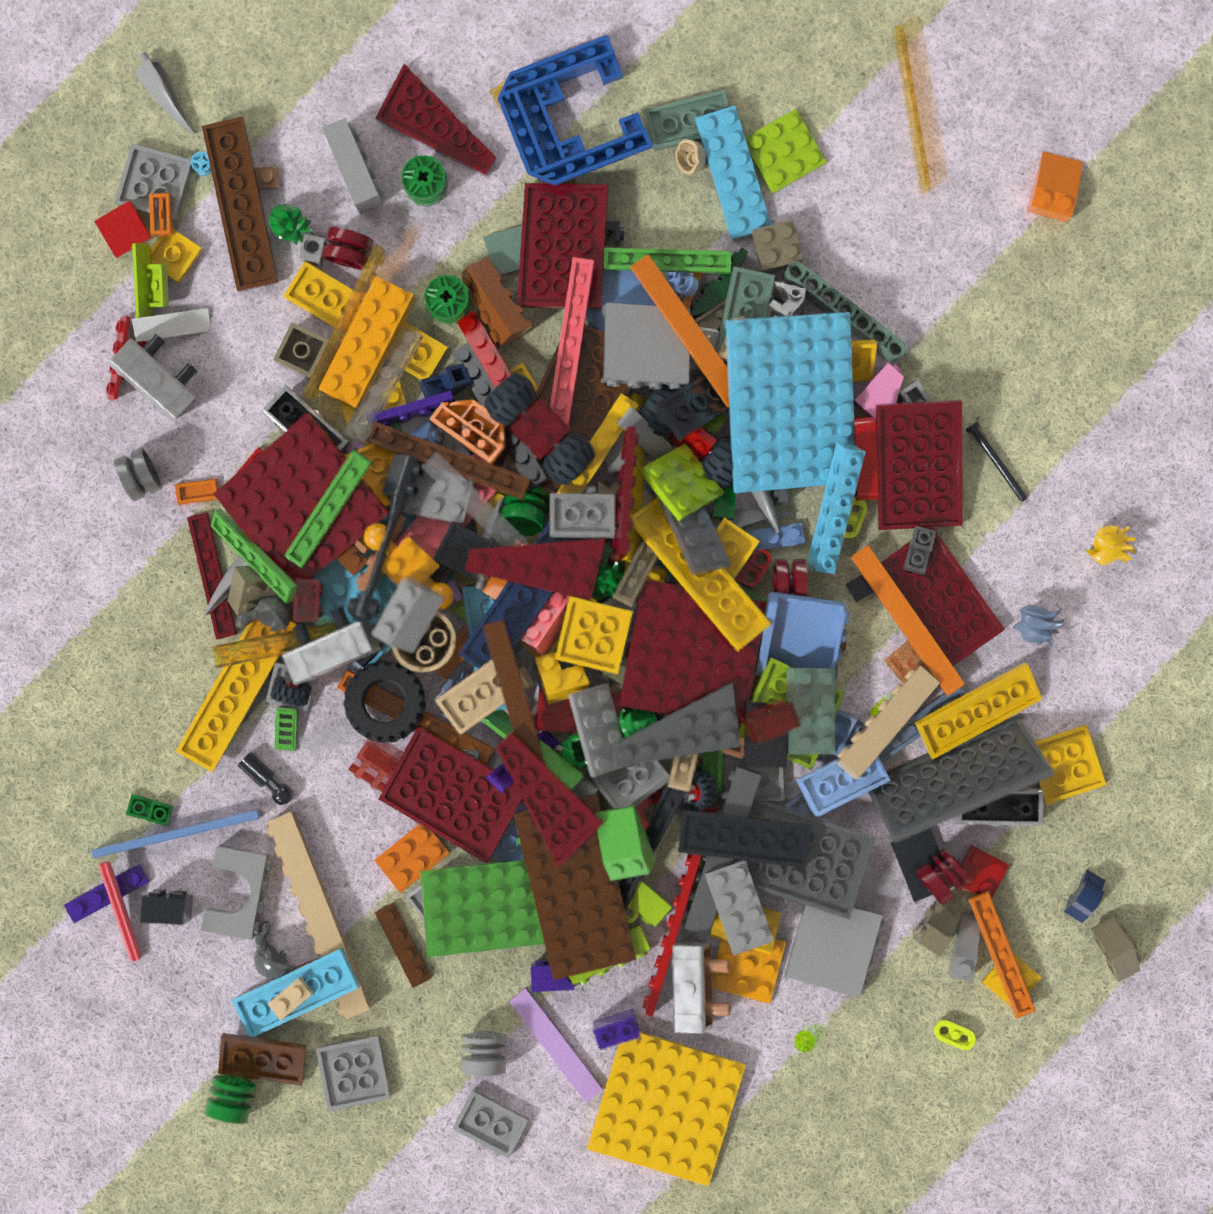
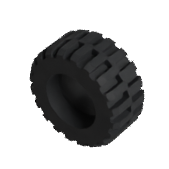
[343,661,426,743]

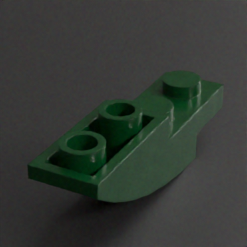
[690,247,749,319]

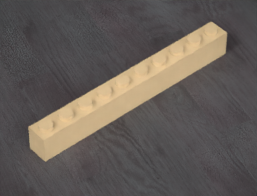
[266,811,372,1019]

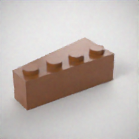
[461,258,533,348]

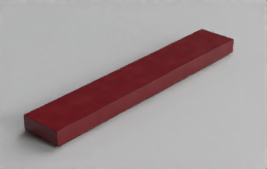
[187,513,237,640]

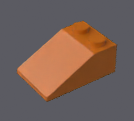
[1027,151,1083,222]

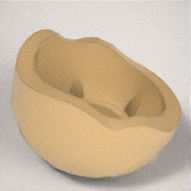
[675,139,706,175]

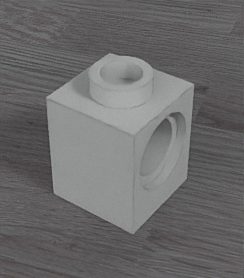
[299,232,328,266]

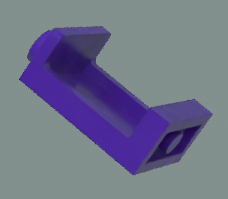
[593,1009,640,1050]

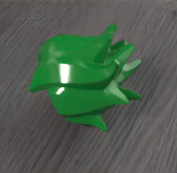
[269,204,313,245]
[591,560,625,601]
[618,708,658,737]
[560,732,588,768]

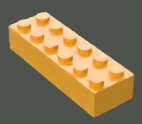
[319,276,417,411]

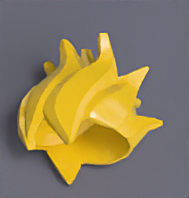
[1086,524,1137,565]

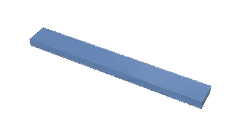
[91,809,261,858]

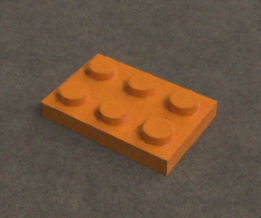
[374,824,450,893]

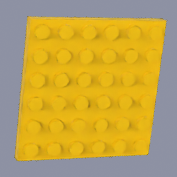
[587,1031,746,1186]

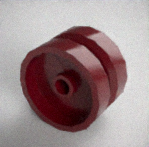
[321,227,374,270]
[773,559,808,597]

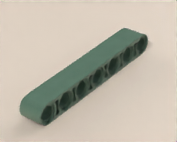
[783,261,906,362]

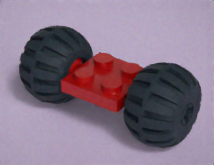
[638,386,733,488]

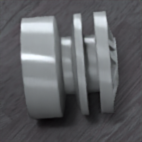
[461,1031,506,1076]

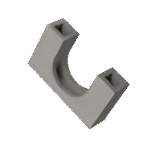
[201,845,272,940]

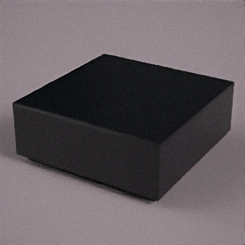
[845,575,874,602]

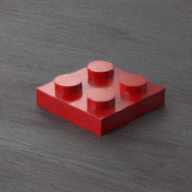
[959,845,1009,899]

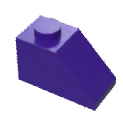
[531,959,575,992]

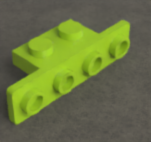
[132,243,169,318]

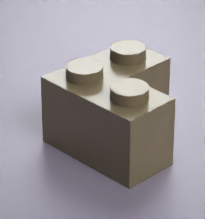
[228,566,277,616]
[913,903,960,957]
[1091,917,1141,982]

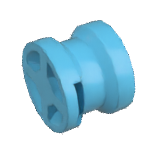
[191,151,211,176]

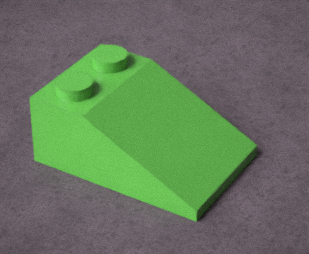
[595,805,656,881]

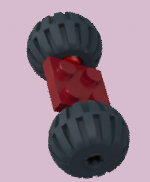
[485,373,595,485]

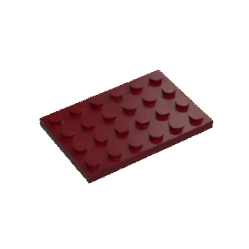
[517,183,609,310]
[876,400,963,530]
[880,527,1005,666]
[379,726,523,864]

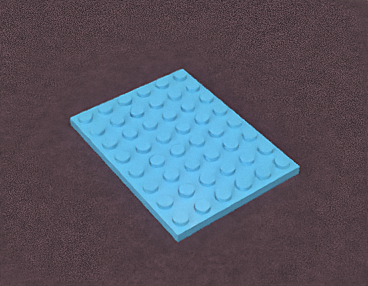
[725,312,855,493]

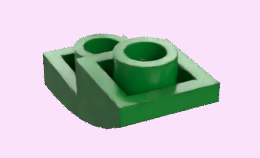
[712,482,736,520]
[126,793,173,826]

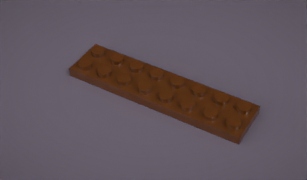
[202,117,279,292]

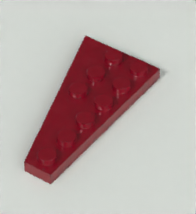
[375,63,496,177]
[608,426,639,565]
[465,538,606,601]
[496,731,603,868]

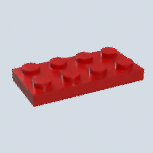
[537,688,623,733]

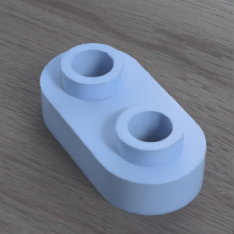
[666,272,698,297]

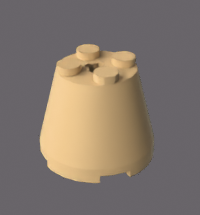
[392,611,456,672]

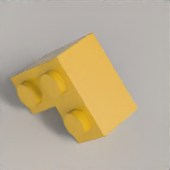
[535,652,589,705]

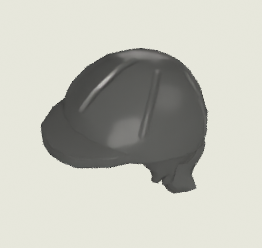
[236,597,291,632]
[254,921,296,979]

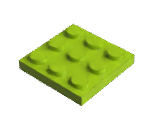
[745,109,827,195]
[639,444,724,521]

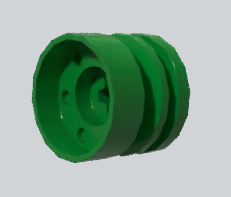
[401,155,448,207]
[424,275,471,325]
[500,487,549,536]
[204,1075,257,1124]

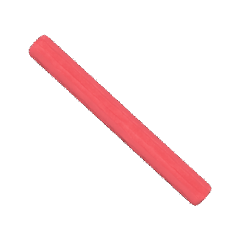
[99,861,142,961]

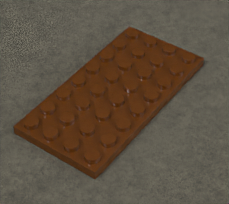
[502,324,632,494]
[514,793,636,980]

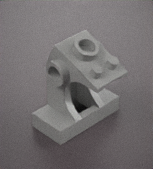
[766,281,806,318]

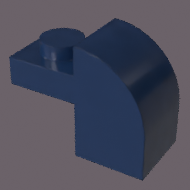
[419,363,472,398]
[1064,869,1105,923]

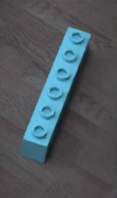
[807,443,865,574]

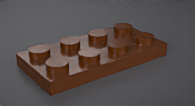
[218,1033,307,1086]

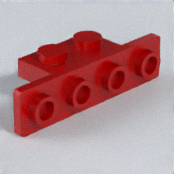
[106,316,148,400]

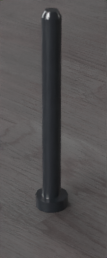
[965,421,1027,502]

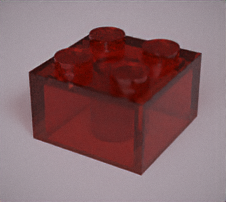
[742,700,801,743]

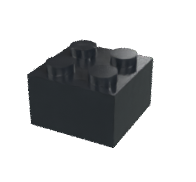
[140,889,193,925]

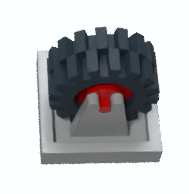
[266,660,315,711]
[665,767,719,818]

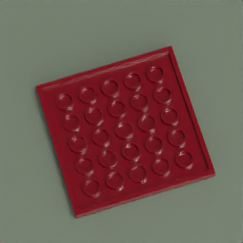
[213,413,389,581]
[619,580,767,727]

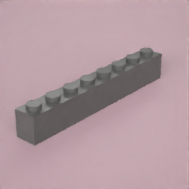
[682,765,761,936]

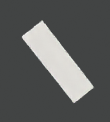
[132,308,211,342]

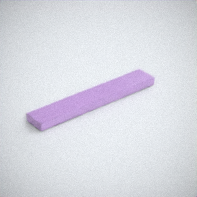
[509,988,603,1103]

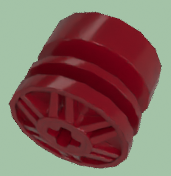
[915,849,972,906]

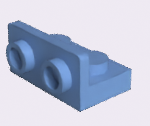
[833,710,863,758]

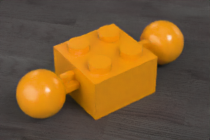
[364,523,454,610]

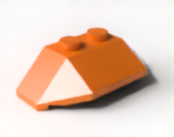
[429,400,505,464]

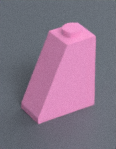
[853,363,904,421]

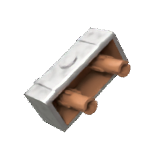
[672,941,731,1033]

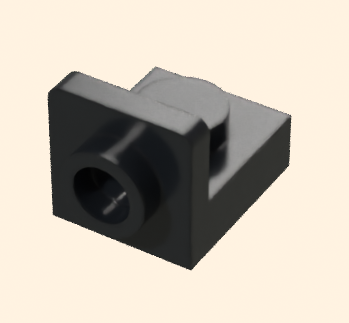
[606,221,624,246]

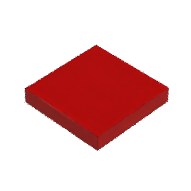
[94,200,153,258]

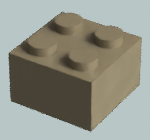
[751,220,803,273]
[273,322,333,382]

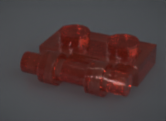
[348,740,399,792]

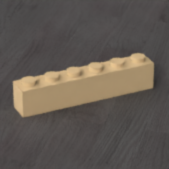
[835,666,940,780]

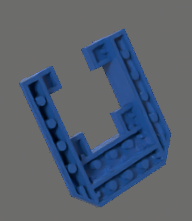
[497,35,653,186]

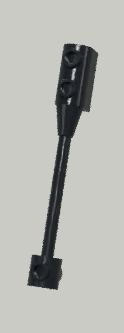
[347,454,425,622]

